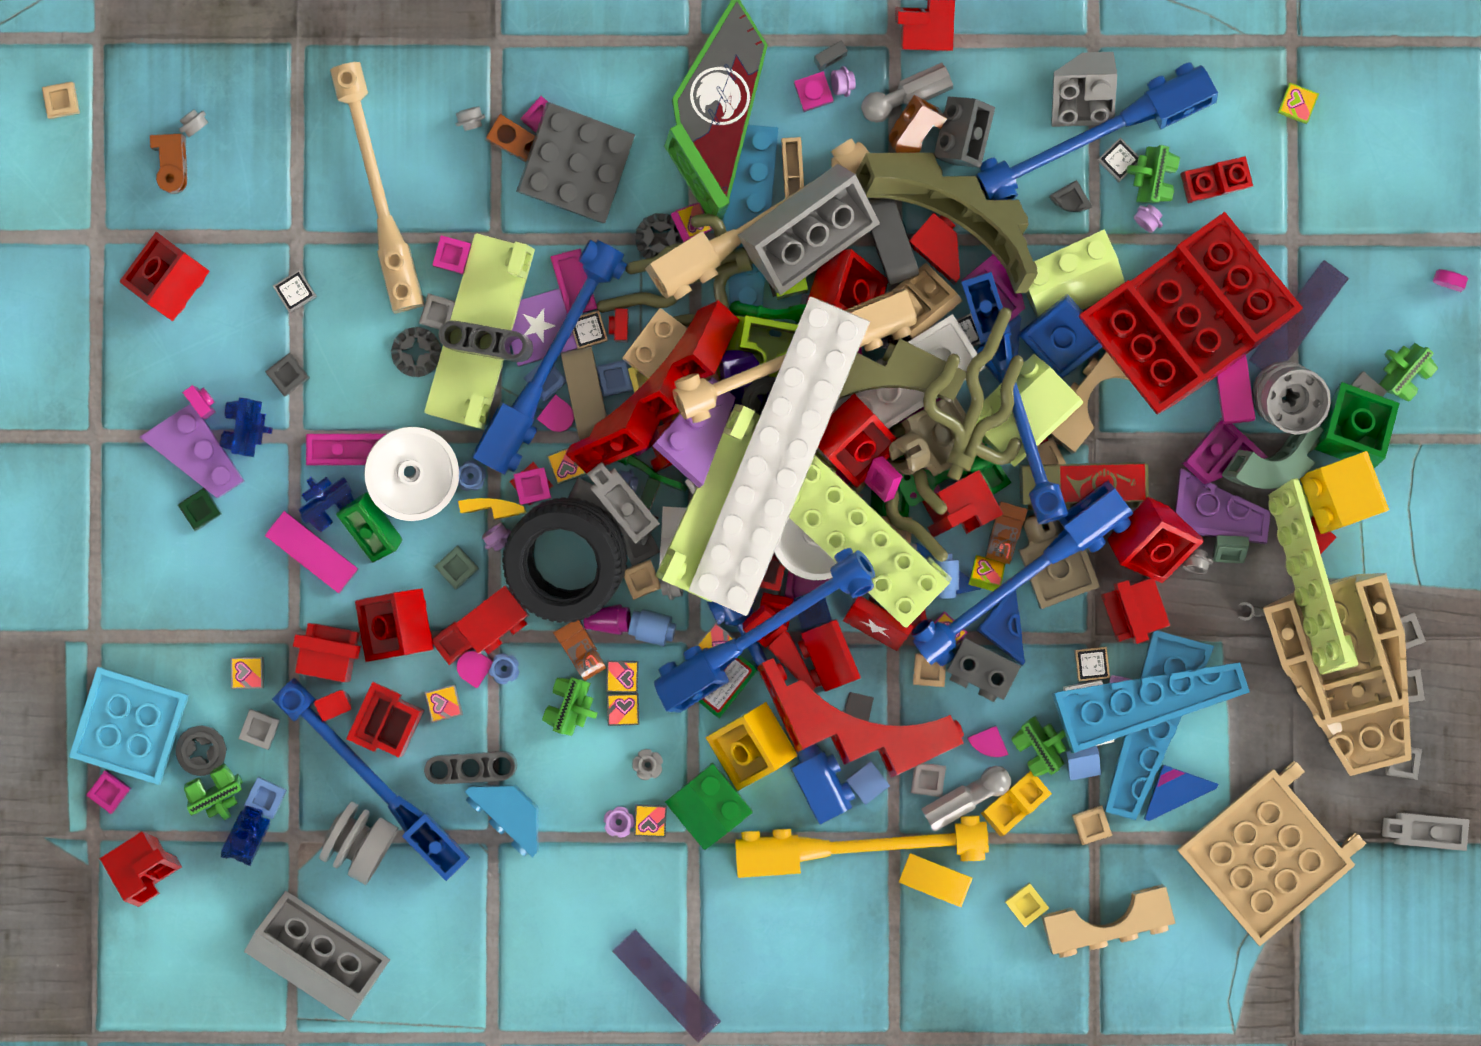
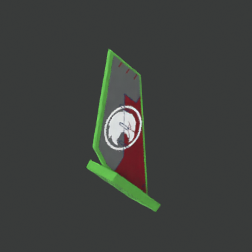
[664,0,768,220]

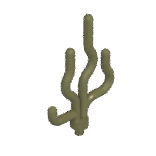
[597,214,754,327]
[923,307,1024,481]
[849,423,948,562]

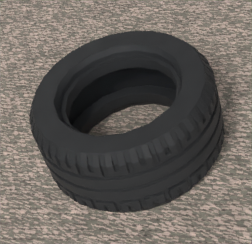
[502,497,627,623]

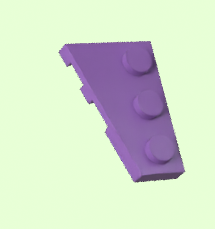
[652,377,735,488]
[140,403,244,498]
[1175,468,1271,544]

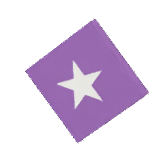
[511,288,578,367]

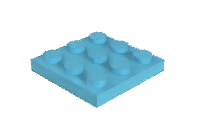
[69,667,189,785]

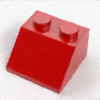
[119,232,210,321]
[807,249,888,310]
[818,393,897,488]
[1107,497,1204,583]
[355,588,434,662]
[797,619,861,692]

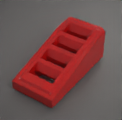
[768,630,816,690]

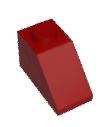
[909,213,960,285]

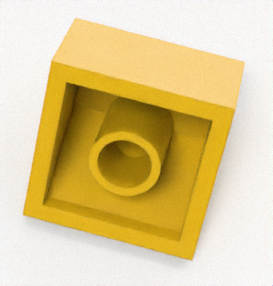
[1300,451,1389,534]
[705,702,798,791]

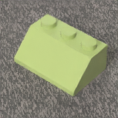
[1025,229,1125,318]
[975,354,1084,467]

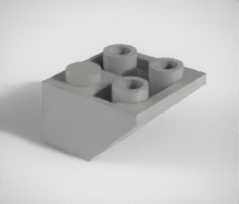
[1051,52,1117,127]

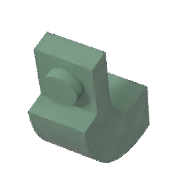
[1222,426,1323,489]

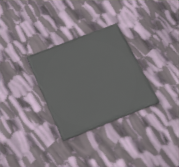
[845,692,874,721]

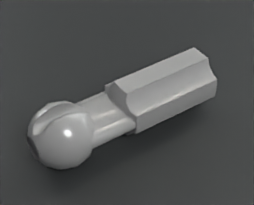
[861,63,953,123]
[922,766,1011,832]

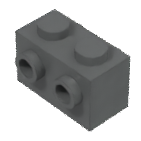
[934,96,995,168]
[946,638,1021,702]

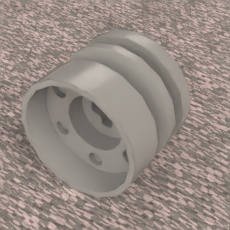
[1252,361,1331,435]
[319,801,399,885]

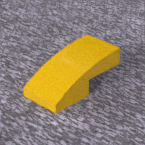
[458,498,527,520]
[980,770,1052,837]
[899,853,973,907]

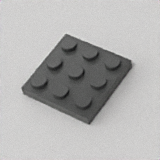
[516,102,635,223]

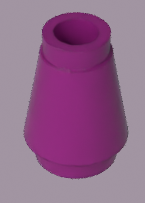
[583,604,631,635]

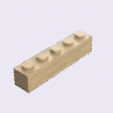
[781,137,804,198]

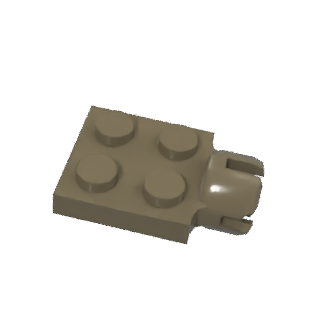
[889,398,985,477]
[1018,514,1100,609]

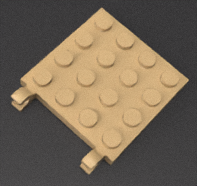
[1177,761,1366,946]

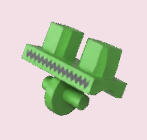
[1127,145,1180,204]
[1379,343,1438,402]
[542,677,598,736]
[1011,716,1067,777]
[184,764,243,820]

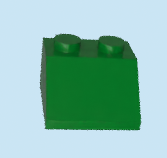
[1314,382,1400,469]
[665,762,753,850]

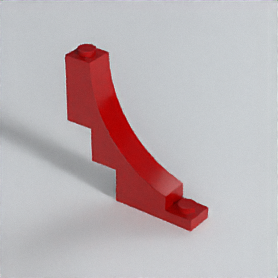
[566,300,740,473]
[757,658,964,778]

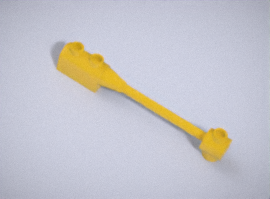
[735,815,989,878]

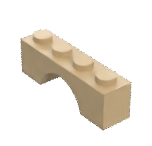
[1049,347,1129,454]
[1041,884,1176,958]

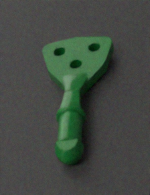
[729,301,807,323]
[618,455,688,492]
[899,457,994,506]

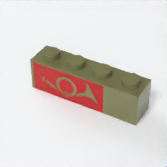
[1019,462,1149,510]

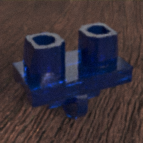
[220,397,273,457]
[298,476,354,532]
[221,806,270,866]

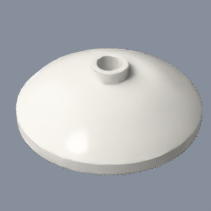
[364,427,459,521]
[774,518,837,580]

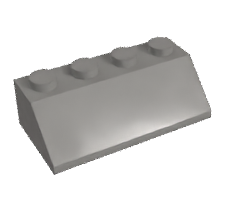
[738,164,880,295]
[244,891,390,1021]

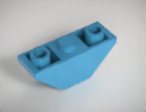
[465,785,539,858]

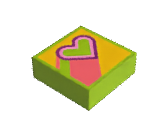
[1277,83,1319,124]
[968,555,1006,591]

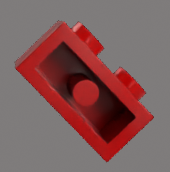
[455,585,529,655]

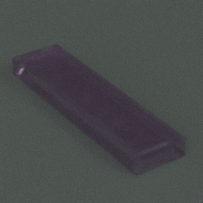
[1248,260,1349,370]
[612,929,721,1043]

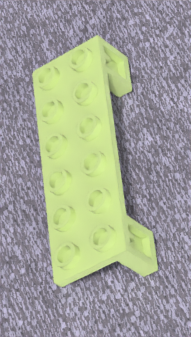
[425,233,535,430]
[655,404,761,602]
[789,450,952,627]
[1268,478,1359,675]

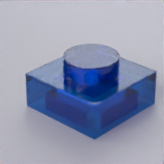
[794,596,832,629]

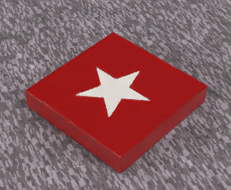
[842,596,914,651]

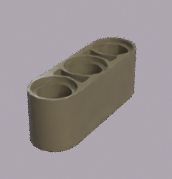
[561,346,607,440]

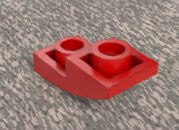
[1180,156,1253,203]

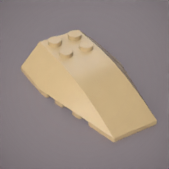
[1263,573,1412,776]

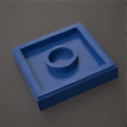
[1019,294,1102,379]

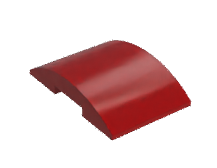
[1079,212,1303,415]

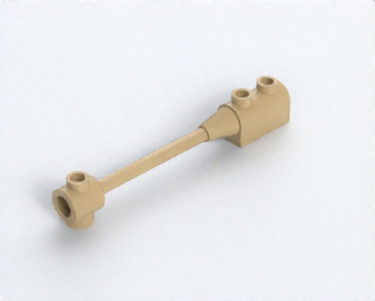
[330,62,425,314]
[645,138,869,301]
[673,289,917,423]

